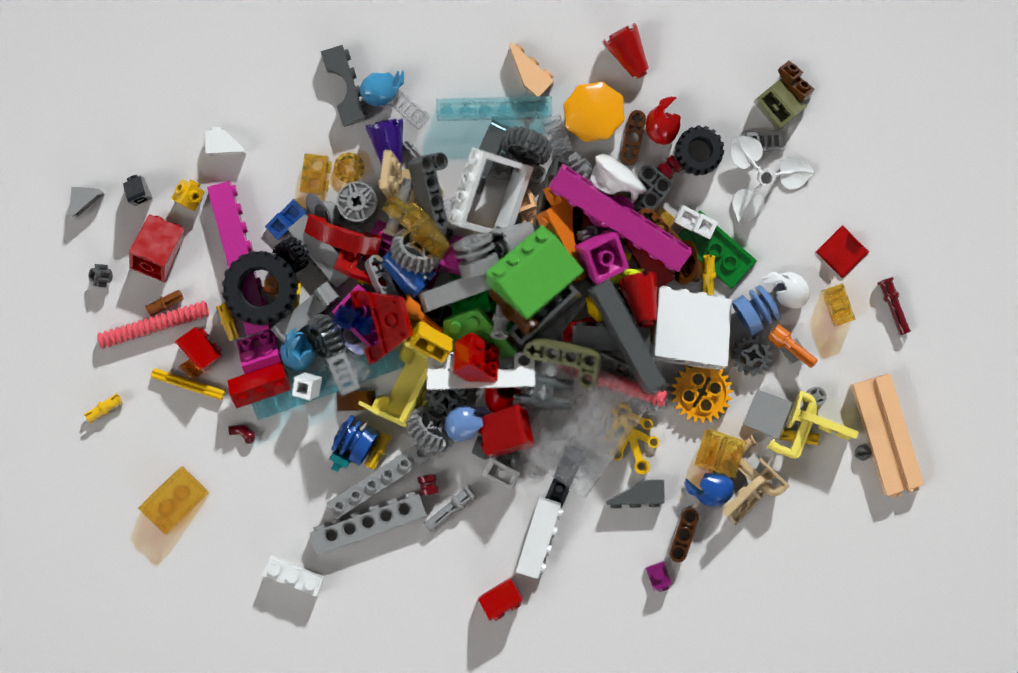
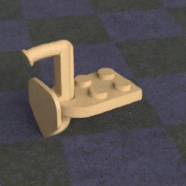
[376,150,444,207]
[721,435,790,525]

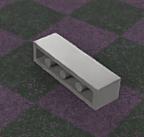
[288,214,351,288]

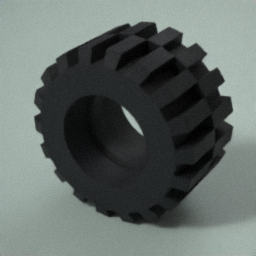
[674,125,724,176]

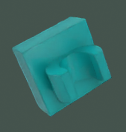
[329,448,351,472]

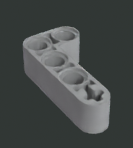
[418,274,491,313]
[271,282,341,344]

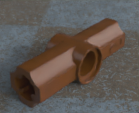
[488,289,539,335]

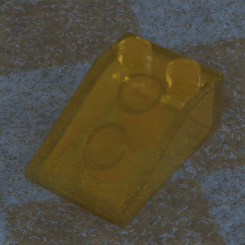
[138,466,209,535]

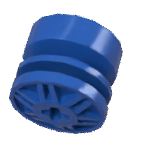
[331,415,380,466]

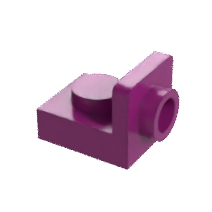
[645,561,672,592]

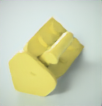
[766,390,859,459]

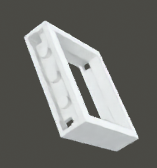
[448,147,534,233]

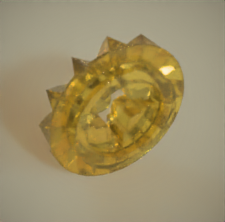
[334,152,364,183]

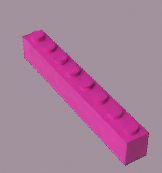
[549,164,692,272]
[207,181,273,336]

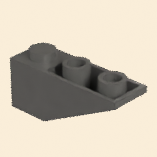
[606,479,665,508]

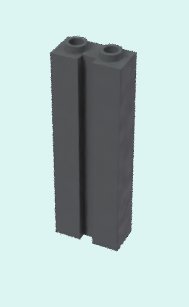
[587,279,666,394]

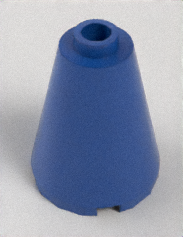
[382,250,437,299]

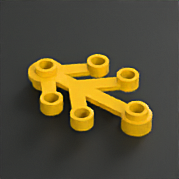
[605,403,660,475]

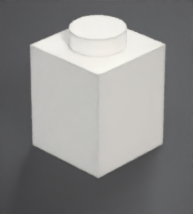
[292,373,322,400]

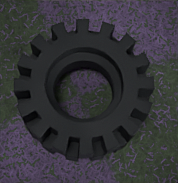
[272,237,310,274]

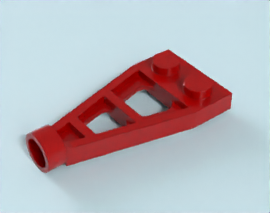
[333,249,404,296]

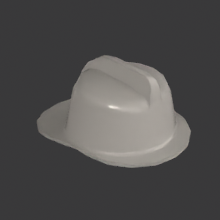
[305,193,343,225]

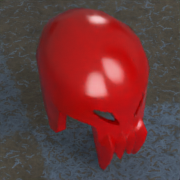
[645,96,681,145]
[484,368,522,413]

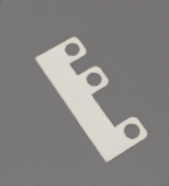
[427,353,535,389]

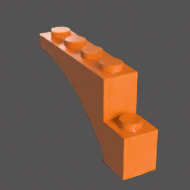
[535,186,587,283]

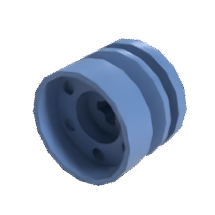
[732,285,781,336]

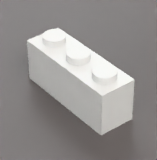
[262,556,325,597]

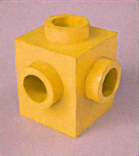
[171,179,205,211]

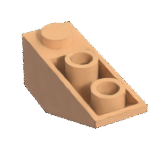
[509,42,554,100]

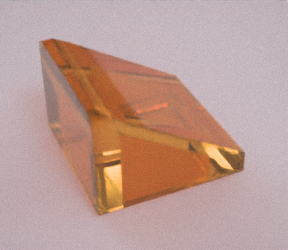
[179,359,204,380]

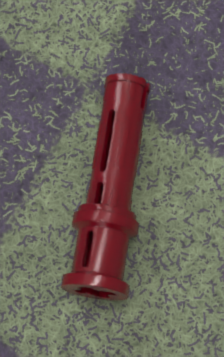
[877,277,911,336]

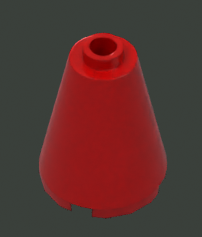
[602,23,649,79]
[618,272,657,328]

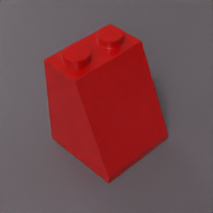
[129,214,184,283]
[478,405,535,458]

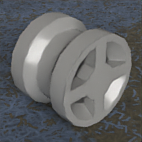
[806,387,827,406]

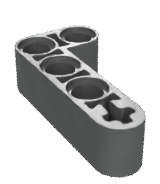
[475,119,509,195]
[408,152,448,232]
[620,165,672,240]

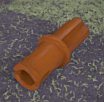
[145,290,184,316]

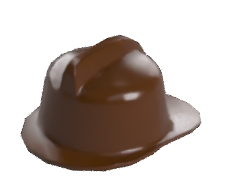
[675,240,704,285]

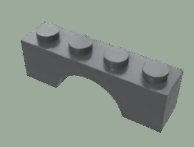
[320,45,368,127]

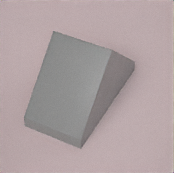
[69,187,105,218]

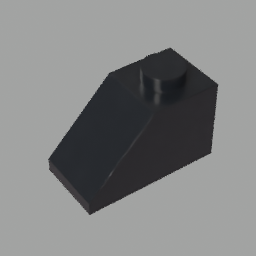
[123,175,153,206]

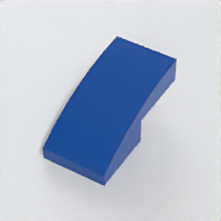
[265,199,308,240]

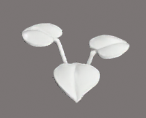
[731,135,814,223]

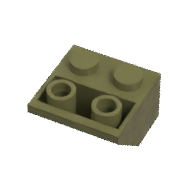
[754,78,807,131]

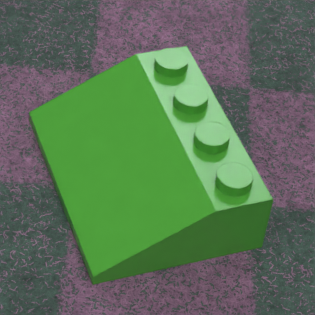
[486,225,584,320]

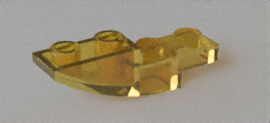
[382,193,449,260]

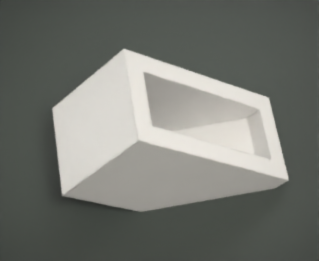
[205,127,247,156]

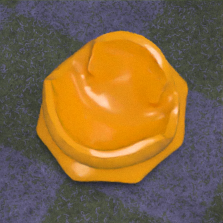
[563,81,625,142]

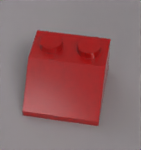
[175,327,223,371]

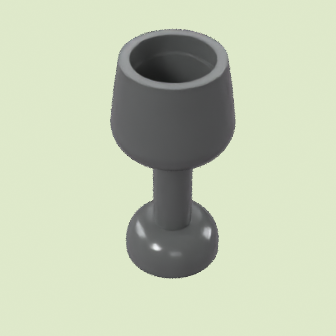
[472,435,521,469]

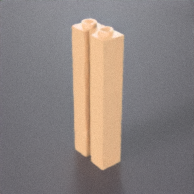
[851,374,924,498]

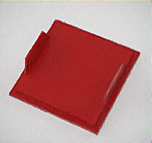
[816,225,869,279]

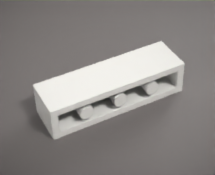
[516,496,563,579]

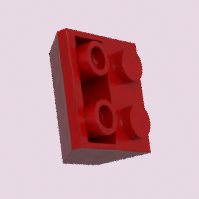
[453,332,500,382]
[478,577,523,621]

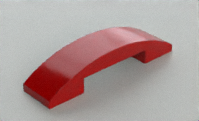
[304,214,383,255]

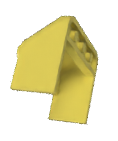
[358,341,429,428]

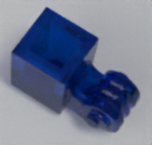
[332,303,375,335]

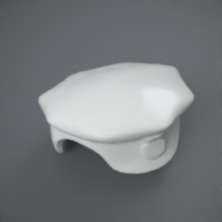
[591,154,647,203]

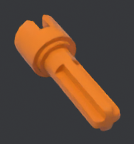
[404,295,444,334]
[768,324,818,368]

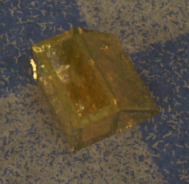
[695,428,746,478]

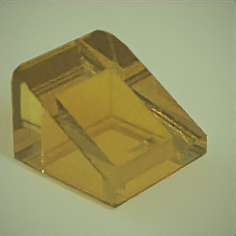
[651,207,675,230]

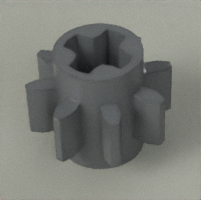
[88,264,113,287]

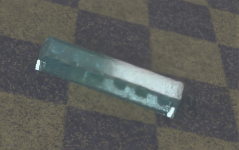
[436,96,552,121]

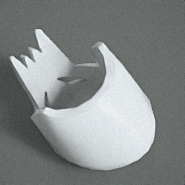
[762,272,810,309]

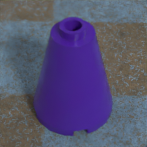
[365,118,404,166]

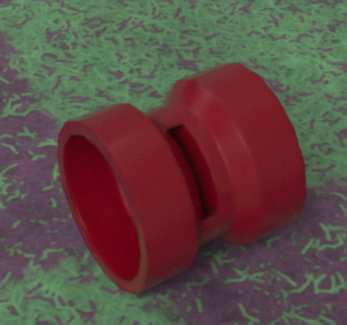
[656,155,683,180]
[417,474,439,496]

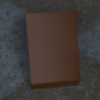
[337,391,375,411]

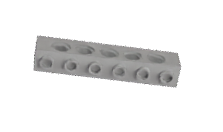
[327,444,435,519]
[310,491,427,555]

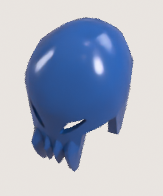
[684,472,734,507]

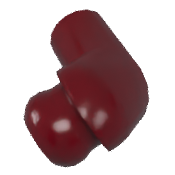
[228,425,255,444]

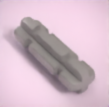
[403,140,423,159]

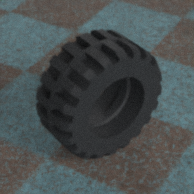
[222,250,299,326]

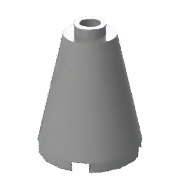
[488,222,536,260]

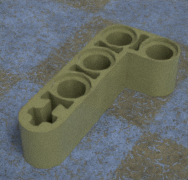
[524,337,602,389]

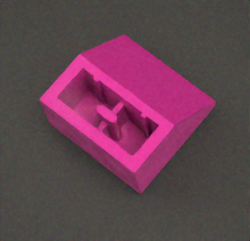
[237,330,284,374]

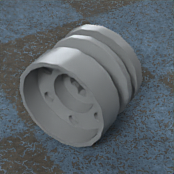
[336,181,379,224]
[452,233,499,278]

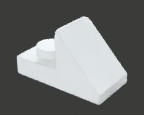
[482,458,520,490]

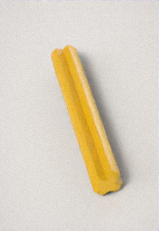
[151,368,225,400]

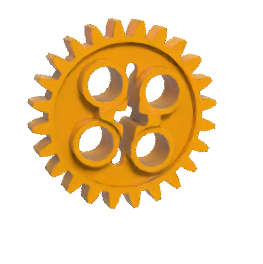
[670,365,733,423]

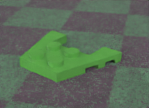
[443,307,519,359]

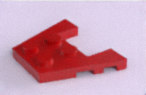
[350,290,414,365]

